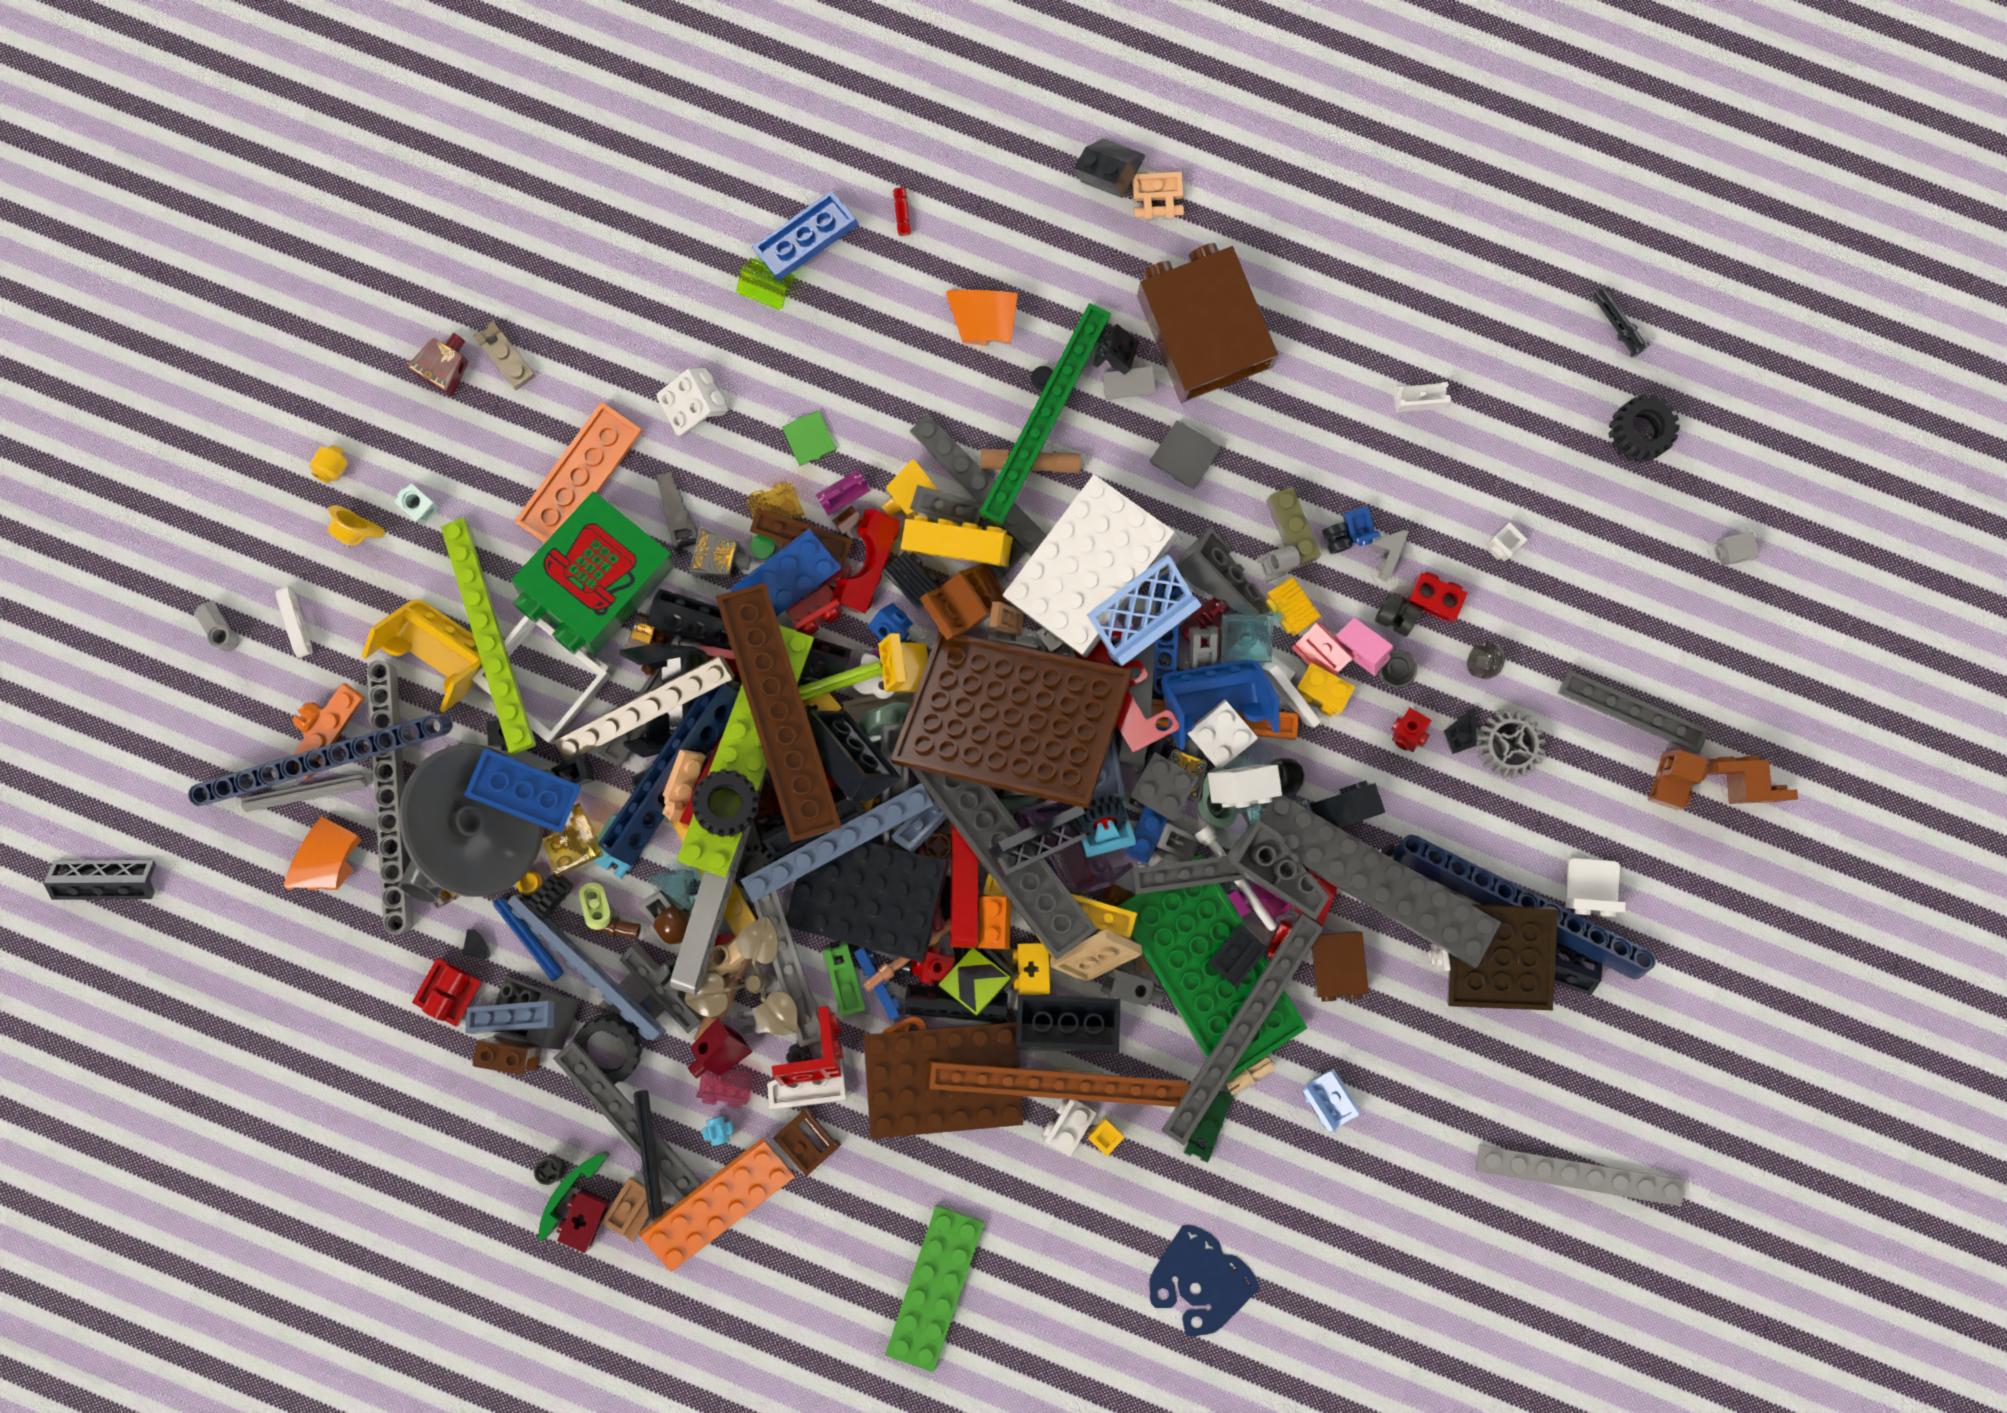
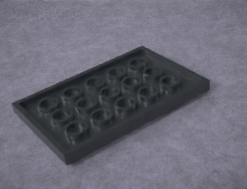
[786,832,950,963]

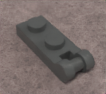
[1189,625,1218,669]

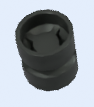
[1375,592,1422,637]

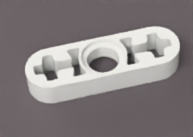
[276,586,313,658]

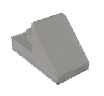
[1368,530,1409,581]

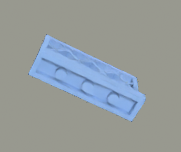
[1086,555,1201,666]

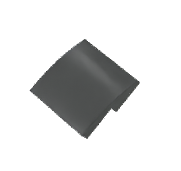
[1150,420,1221,490]

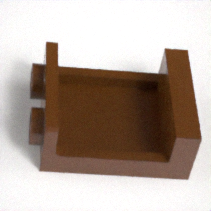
[1311,931,1369,1002]
[472,1036,542,1075]

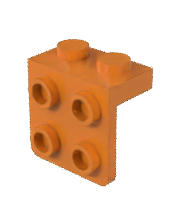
[977,896,1011,949]

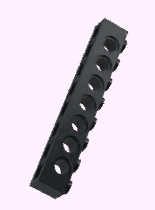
[647,588,852,680]

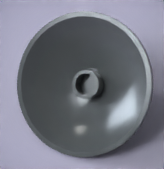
[398,744,544,903]

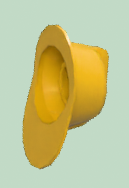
[328,505,386,545]

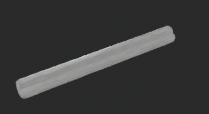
[241,774,367,812]

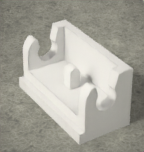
[1393,382,1451,413]

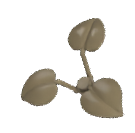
[685,916,798,1035]

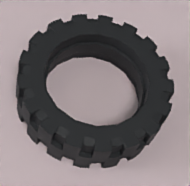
[573,1015,643,1085]

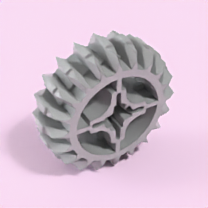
[1476,711,1546,779]

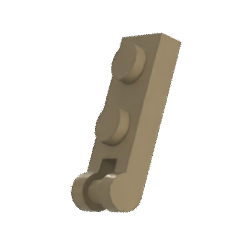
[473,321,536,391]

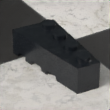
[1310,780,1386,827]

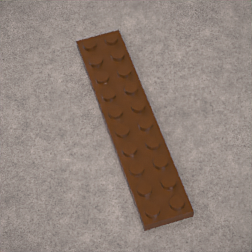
[716,582,841,843]

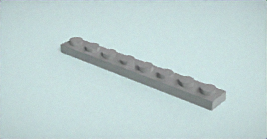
[1475,1145,1685,1206]

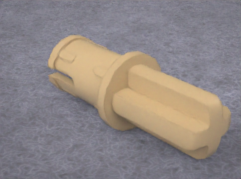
[1225,1057,1275,1096]

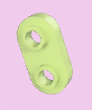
[579,882,611,930]

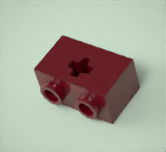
[556,1189,611,1253]

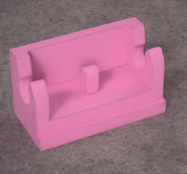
[1336,617,1393,676]

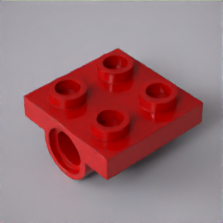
[412,957,483,1027]

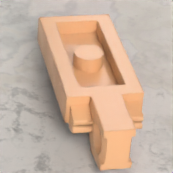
[662,749,706,821]

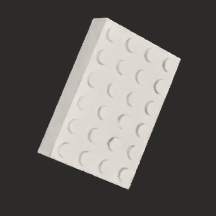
[1003,474,1177,659]

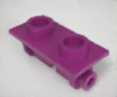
[816,470,871,516]

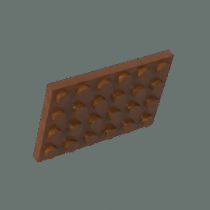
[863,1021,1023,1139]

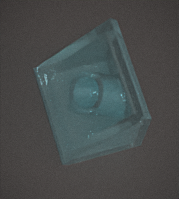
[1220,614,1274,663]
[646,869,697,910]

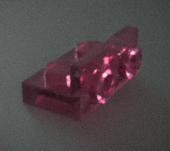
[696,1068,754,1108]

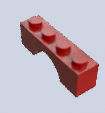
[830,509,901,614]

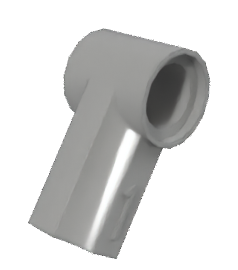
[194,601,239,651]

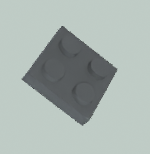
[1129,752,1199,822]

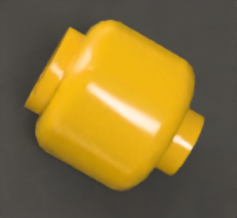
[309,445,348,483]

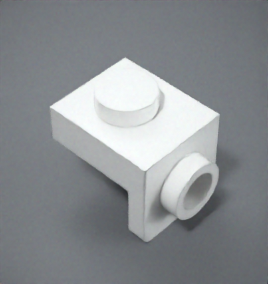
[1487,522,1527,561]

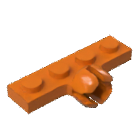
[292,683,365,779]

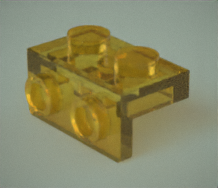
[745,481,805,519]

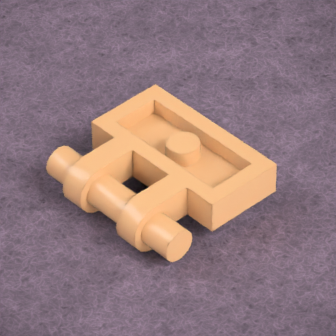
[1132,172,1184,220]

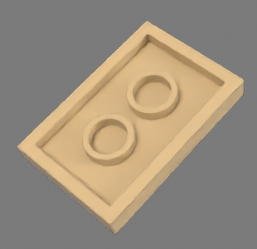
[1050,929,1142,982]

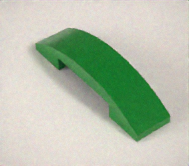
[538,1151,610,1241]

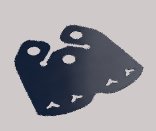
[1149,1225,1259,1337]

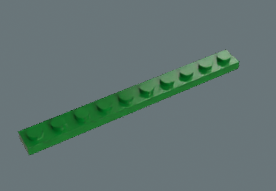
[979,303,1111,527]

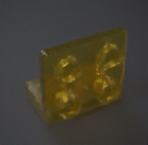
[542,803,603,877]

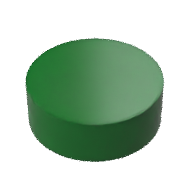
[750,535,776,560]

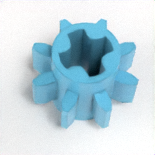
[701,1116,735,1146]

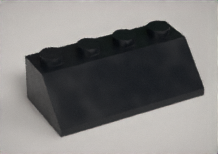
[807,710,901,801]
[1016,995,1120,1053]

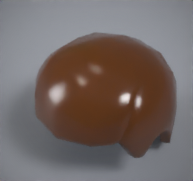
[653,906,691,944]

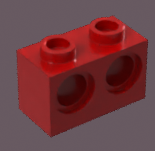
[1405,572,1468,623]

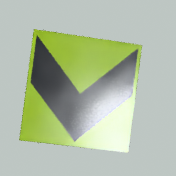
[939,948,1011,1016]

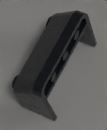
[619,643,708,758]

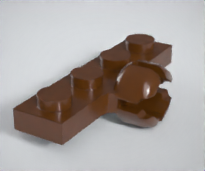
[750,507,853,563]

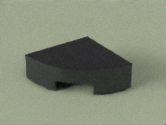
[462,929,489,959]

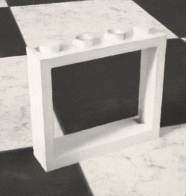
[472,615,612,745]

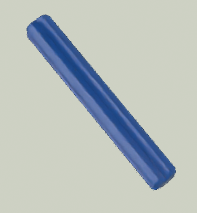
[493,897,564,981]

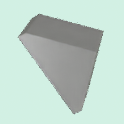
[1155,823,1199,861]
[638,890,676,924]

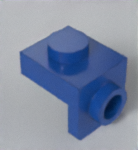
[1342,506,1380,546]

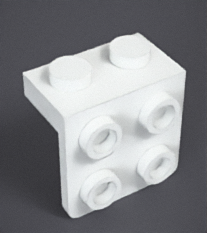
[657,368,729,436]
[1565,858,1626,917]

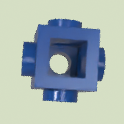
[867,603,914,643]

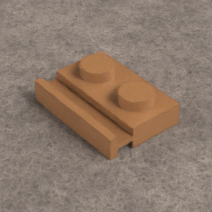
[601,1177,662,1242]

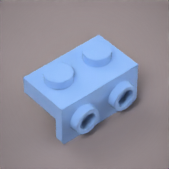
[1303,1068,1361,1133]

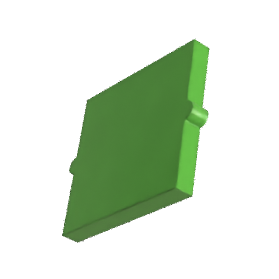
[782,410,836,466]

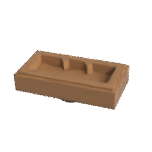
[989,601,1024,636]

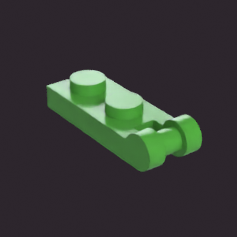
[823,942,866,1017]

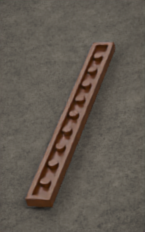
[929,1062,1188,1107]

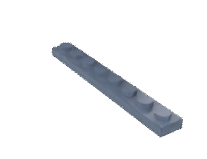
[741,783,934,902]
[507,894,667,1041]

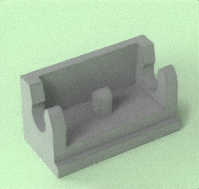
[1102,366,1156,400]

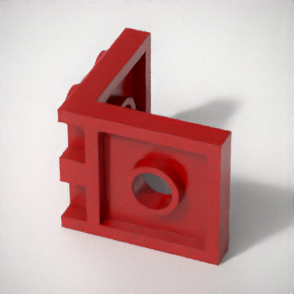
[772,1006,844,1086]

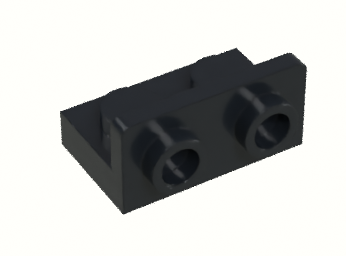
[1093,324,1139,375]

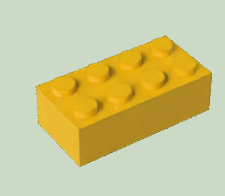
[901,515,1013,567]

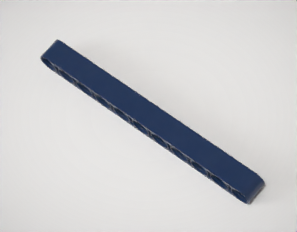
[188,713,453,806]
[1393,834,1656,979]

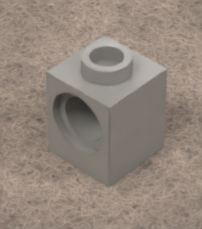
[1715,532,1760,566]

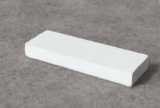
[1262,663,1320,728]

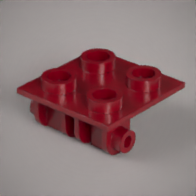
[1178,597,1247,660]

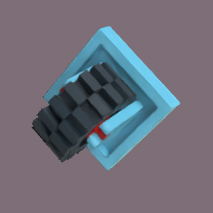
[1078,794,1136,858]

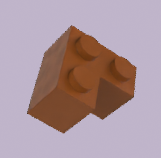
[1648,749,1708,810]

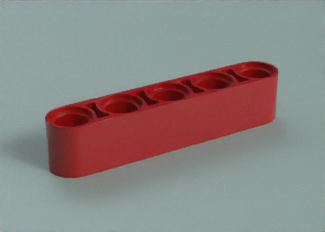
[950,825,978,948]

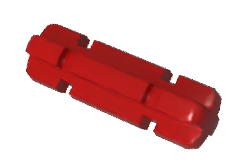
[893,187,911,236]

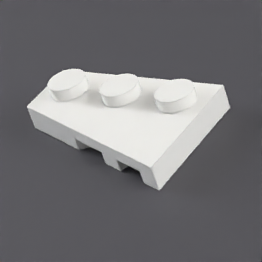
[767,1059,847,1110]

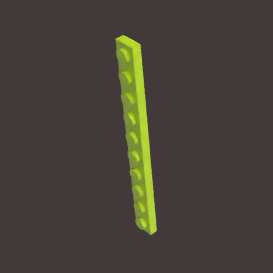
[441,518,536,755]

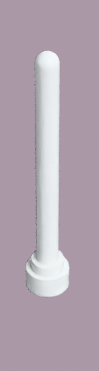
[1195,824,1277,931]

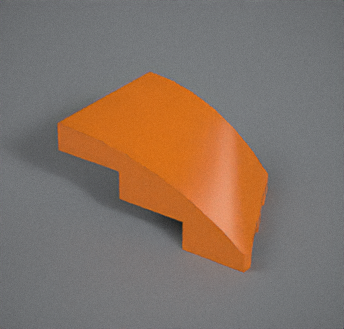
[946,290,1018,346]
[283,816,361,890]

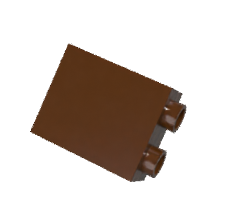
[1137,243,1278,403]

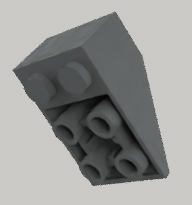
[495,975,580,1050]

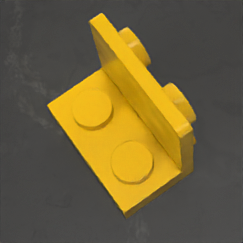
[878,633,928,692]

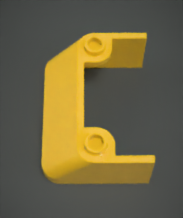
[361,599,482,713]

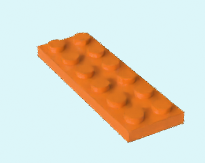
[514,402,643,543]
[639,1138,795,1272]

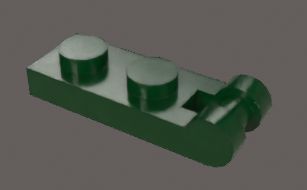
[1183,1090,1233,1163]

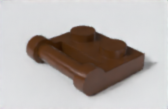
[773,1106,842,1177]

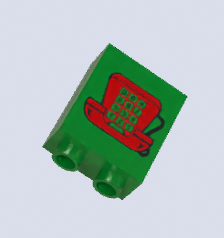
[511,491,674,656]

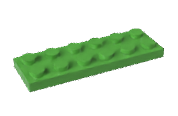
[885,1205,984,1373]

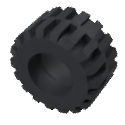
[1608,395,1680,463]
[692,769,758,837]

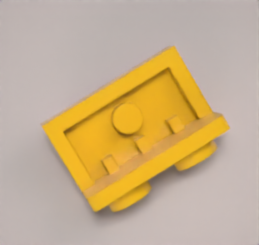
[1296,662,1355,717]

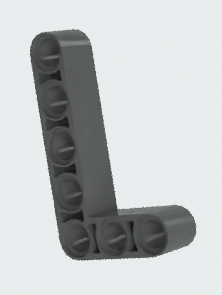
[1118,633,1155,766]

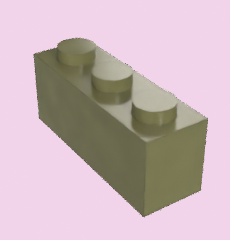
[1266,486,1321,569]

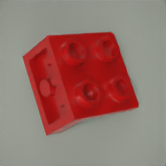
[785,584,844,636]

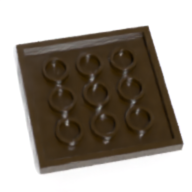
[1447,904,1558,1011]

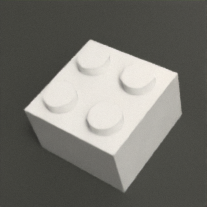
[1208,765,1282,808]

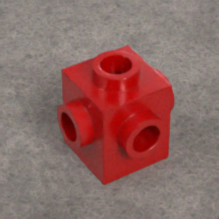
[1391,708,1432,753]
[911,946,954,984]

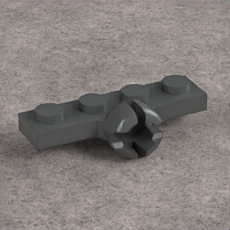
[620,942,705,1034]

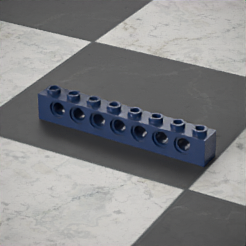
[598,683,739,866]

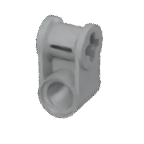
[1257,545,1300,582]

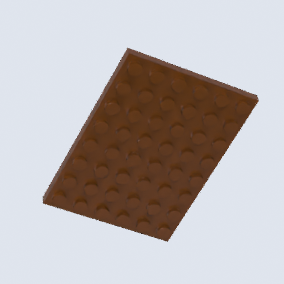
[891,631,1132,809]

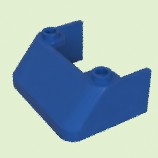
[1161,660,1279,750]

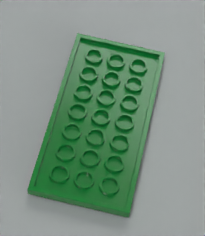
[1116,854,1307,1082]

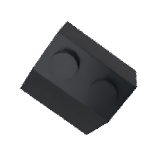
[1074,139,1146,198]

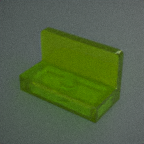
[736,257,795,310]

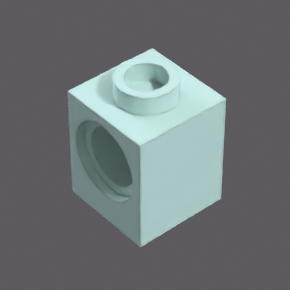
[395,484,440,526]

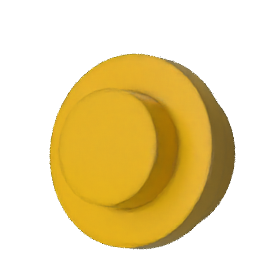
[517,870,543,895]

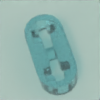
[1226,747,1273,769]

